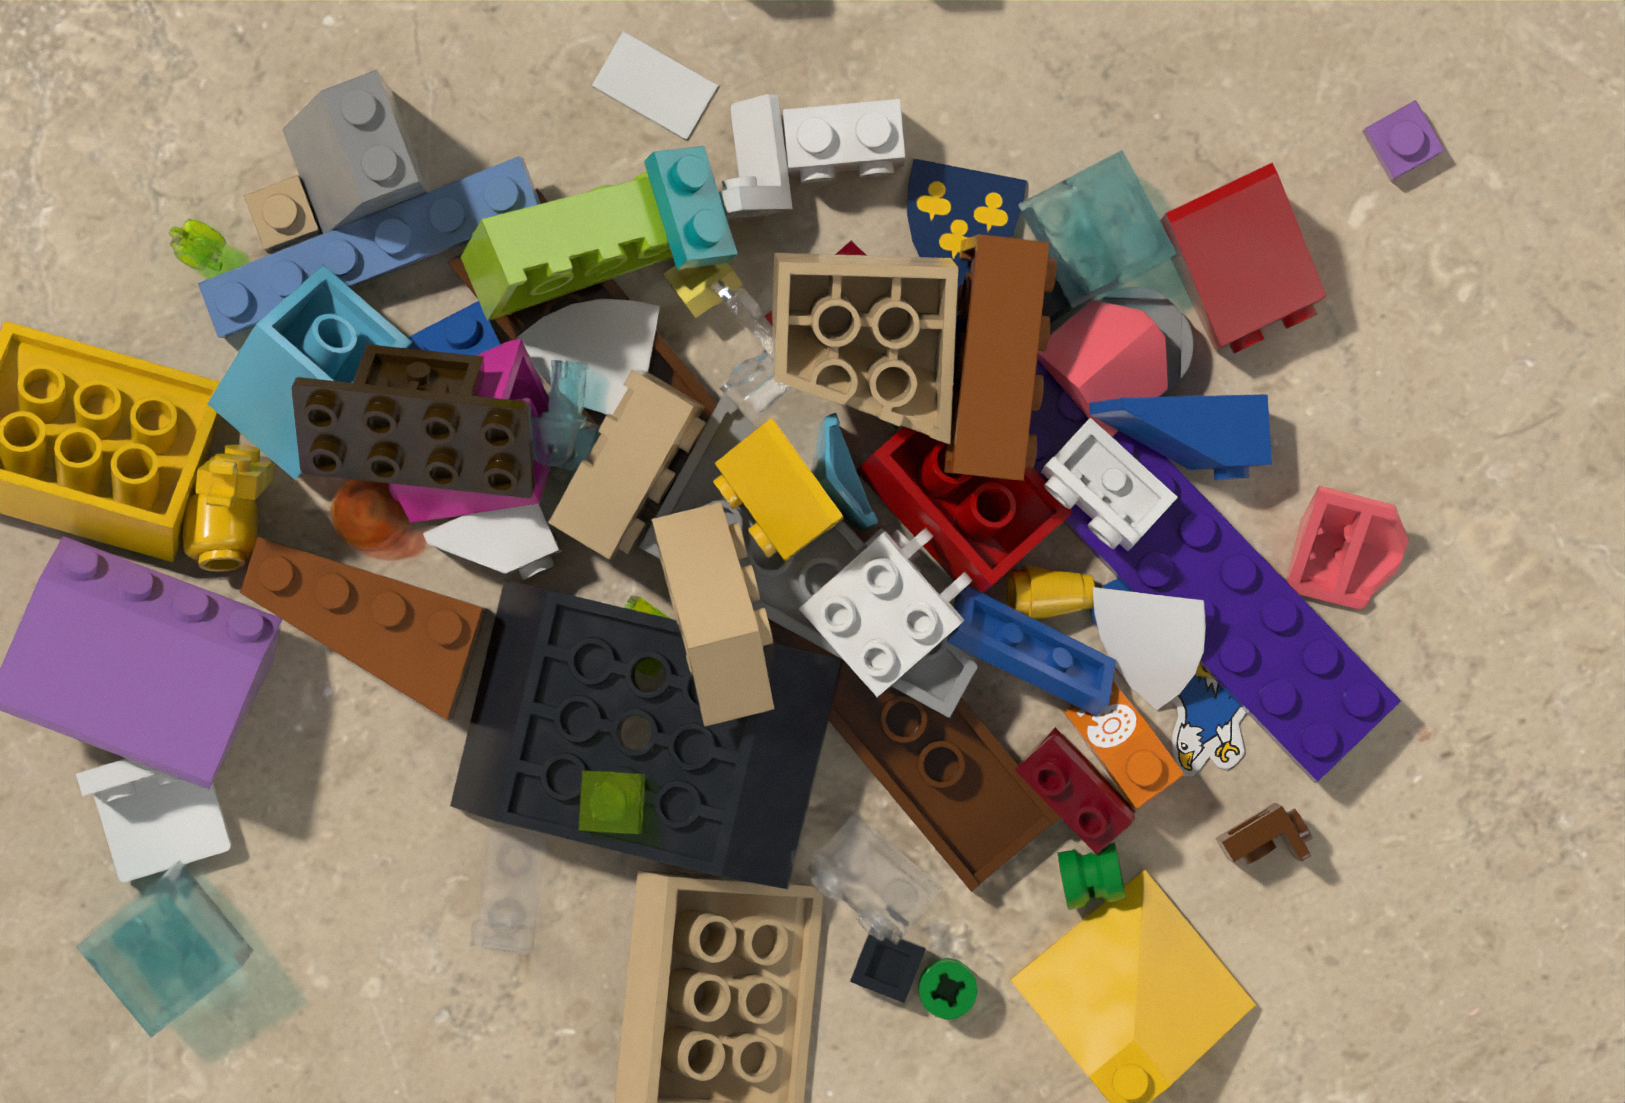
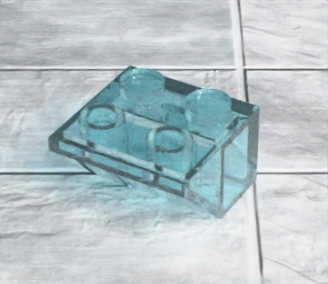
[1018,150,1177,309]

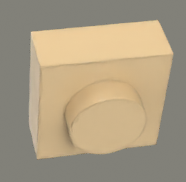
[243,175,320,252]

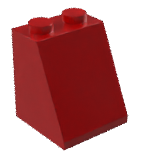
[1155,162,1326,355]

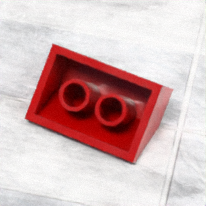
[856,381,1073,593]

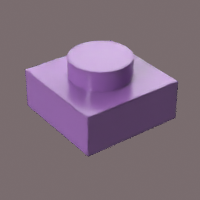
[1362,100,1444,181]

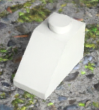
[423,502,563,580]

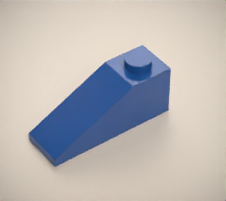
[1089,394,1272,480]

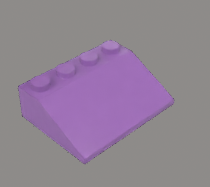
[0,536,282,790]

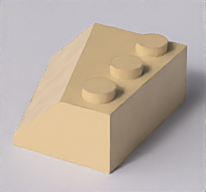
[772,253,958,444]

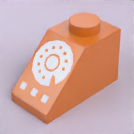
[1063,681,1185,809]

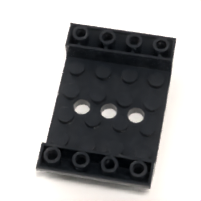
[450,579,843,889]

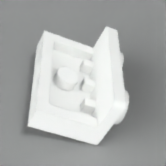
[1041,418,1178,551]

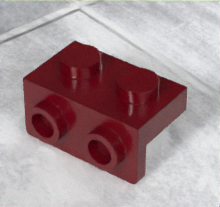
[1015,727,1136,854]

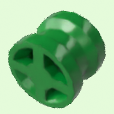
[918,957,978,1020]

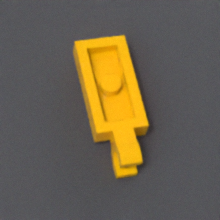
[196,445,275,508]

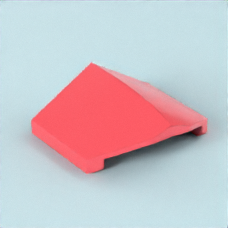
[1037,300,1168,437]
[1286,485,1409,610]

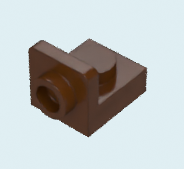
[1215,803,1313,864]

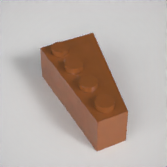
[944,234,1057,481]
[240,537,488,720]

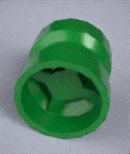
[1058,842,1126,910]

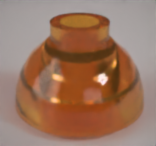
[330,479,410,552]

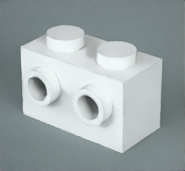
[783,99,905,183]

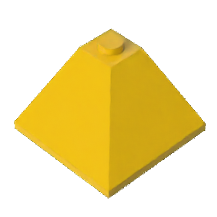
[1009,869,1256,1103]

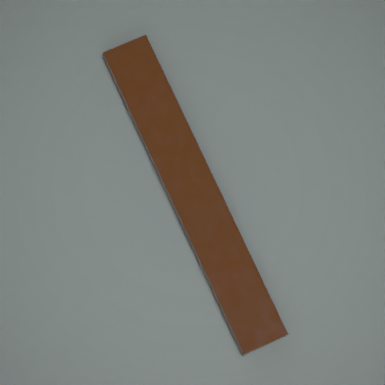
[448,188,1061,892]

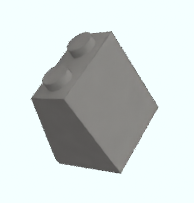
[282,70,430,234]

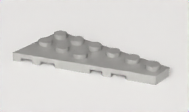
[639,393,978,718]

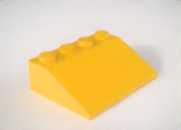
[0,321,220,562]

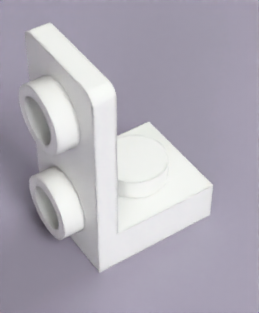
[719,94,793,219]

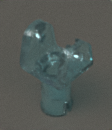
[531,360,600,471]

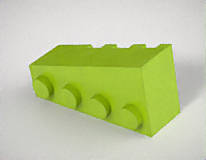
[461,171,673,321]

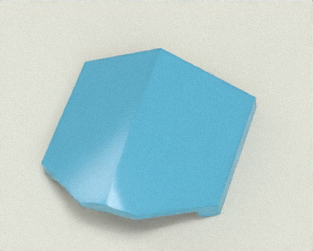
[811,413,879,531]

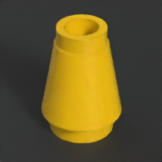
[1006,565,1095,621]

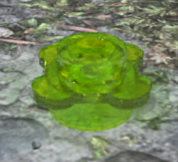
[168,219,226,271]

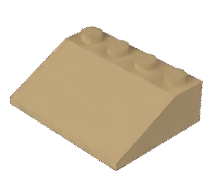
[615,870,825,1103]

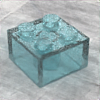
[76,860,253,1038]

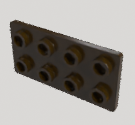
[291,344,535,498]

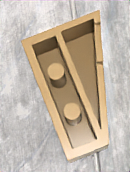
[548,369,707,559]
[652,502,774,727]

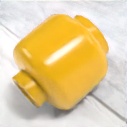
[182,494,259,572]

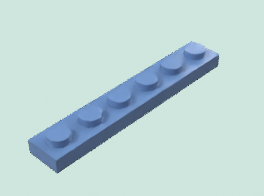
[198,156,541,338]

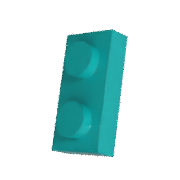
[644,146,738,270]

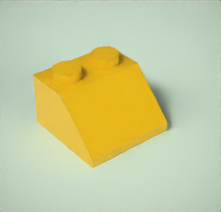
[713,418,843,561]

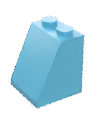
[207,265,412,480]

